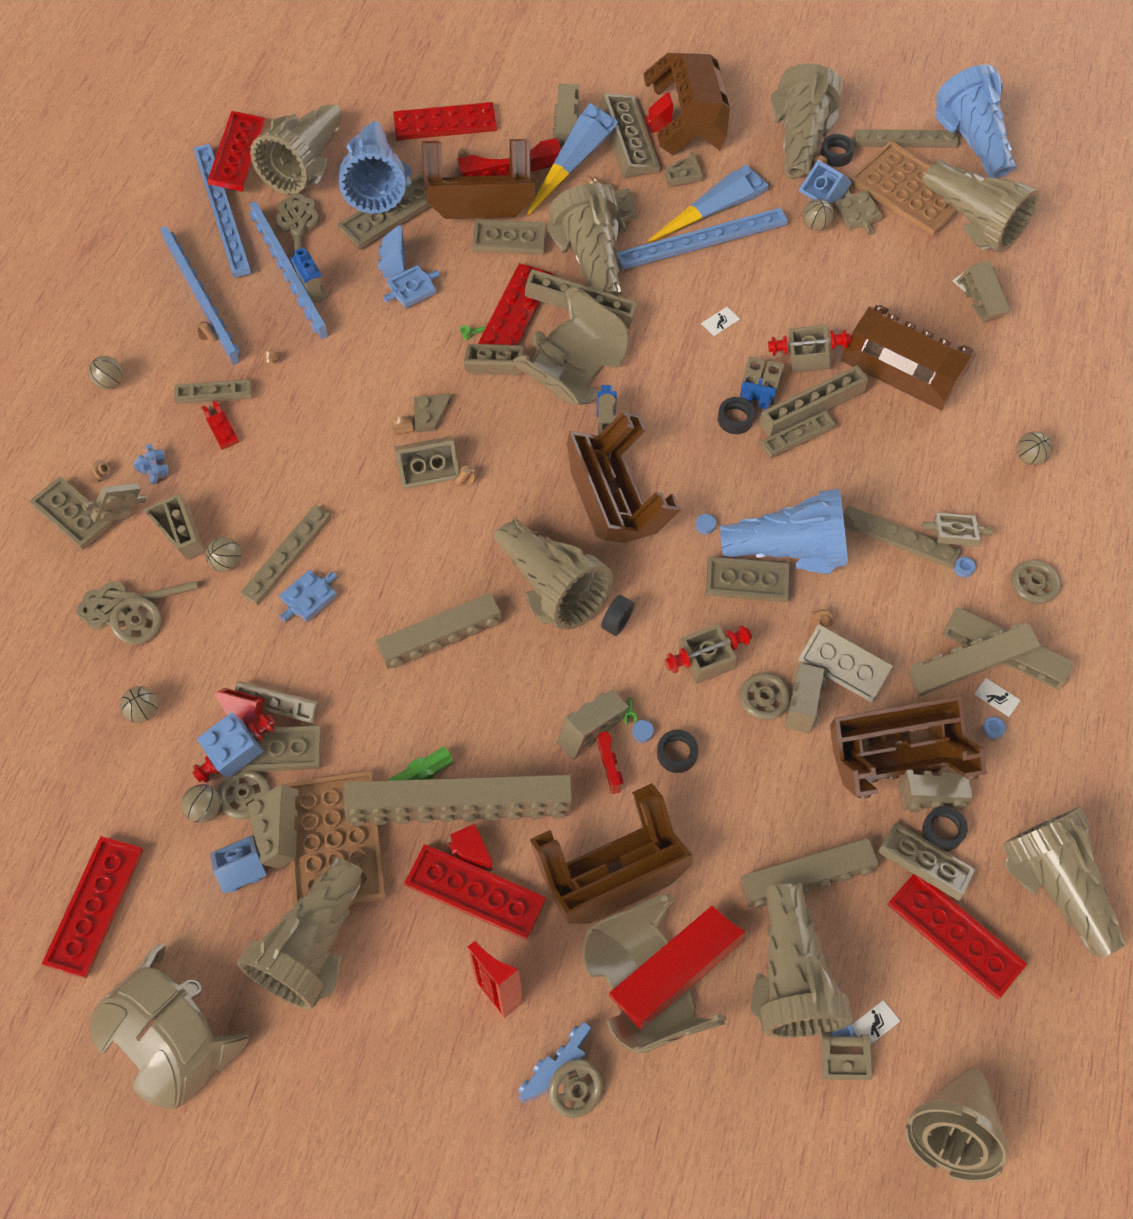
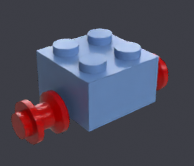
[192,712,276,783]

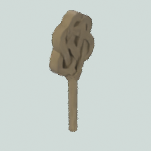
[276,193,319,255]
[76,581,199,630]

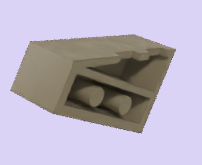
[553,83,579,147]
[957,260,1010,323]
[143,493,205,560]
[784,663,826,734]
[557,689,629,760]
[898,770,973,812]
[248,784,298,869]

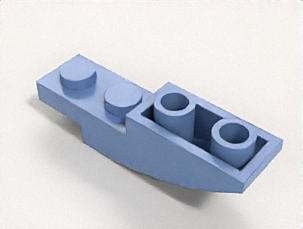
[518,1022,591,1103]

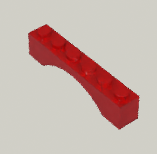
[457,138,561,177]

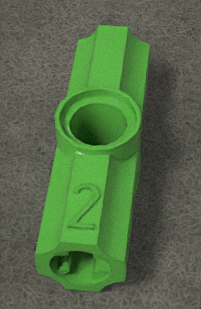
[388,746,454,781]

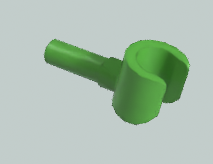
[460,325,486,340]
[624,697,637,725]

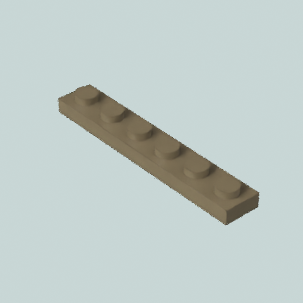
[854,129,958,148]
[240,505,331,606]
[843,505,960,569]

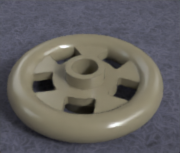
[1011,560,1060,604]
[110,597,161,645]
[740,673,790,720]
[218,771,270,819]
[548,1059,603,1118]

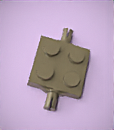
[607,183,638,233]
[834,188,882,235]
[83,483,147,523]
[922,512,992,547]

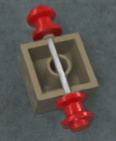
[768,325,851,372]
[664,624,752,684]

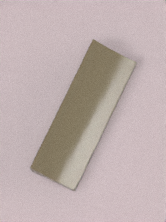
[599,94,660,179]

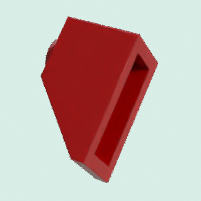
[646,92,674,133]
[216,688,265,728]
[448,824,494,871]

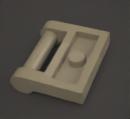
[820,1034,872,1080]

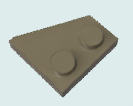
[664,152,703,187]
[414,394,451,432]

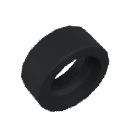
[820,134,855,167]
[717,397,755,435]
[601,594,635,636]
[657,730,698,773]
[922,806,968,851]

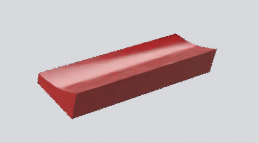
[609,906,745,1031]
[467,940,523,1018]

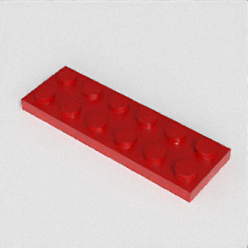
[393,102,497,141]
[208,110,265,192]
[478,263,552,345]
[41,836,144,979]
[404,844,546,941]
[887,874,1027,1000]

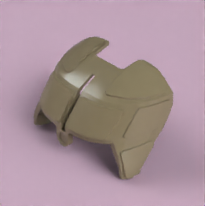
[513,287,629,405]
[583,894,727,1054]
[90,944,249,1109]

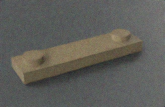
[174,379,252,404]
[760,410,836,458]
[235,681,319,723]

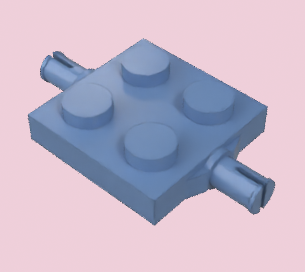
[383,265,440,309]
[279,570,337,622]

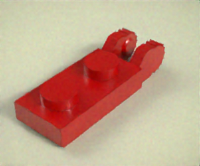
[201,401,239,450]
[597,731,624,794]

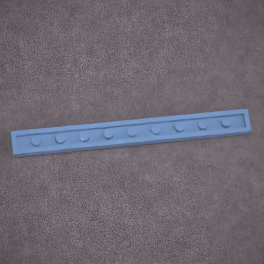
[193,144,251,278]
[249,201,328,339]
[616,208,787,270]
[160,226,240,365]

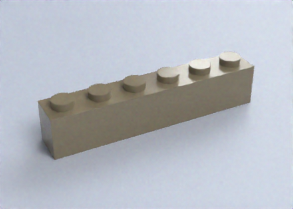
[525,269,637,329]
[759,365,868,437]
[376,593,501,669]
[942,607,1074,691]
[907,623,1040,697]
[739,838,878,908]

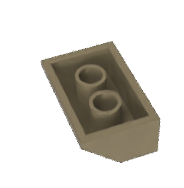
[464,344,524,376]
[394,436,460,489]

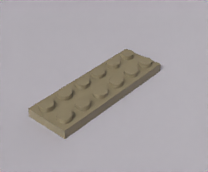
[338,174,430,250]

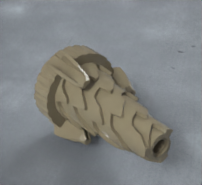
[771,63,843,179]
[250,105,342,195]
[922,158,1040,252]
[547,183,623,296]
[494,518,613,630]
[1003,807,1127,958]
[237,857,362,1010]
[751,883,853,1038]

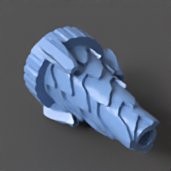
[935,64,1016,178]
[339,121,412,214]
[720,489,848,574]

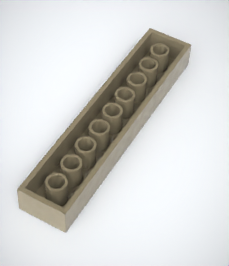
[344,775,572,826]

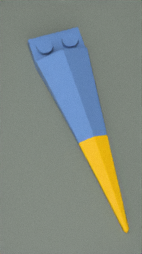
[527,103,618,215]
[648,164,769,244]

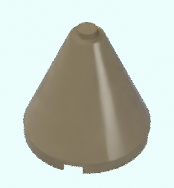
[905,1069,1009,1182]

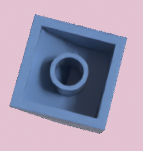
[798,160,852,204]
[378,225,405,278]
[210,835,267,894]

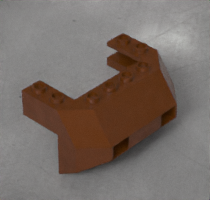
[643,53,730,156]
[421,139,536,219]
[842,305,976,411]
[567,412,681,543]
[830,695,987,799]
[530,783,692,924]

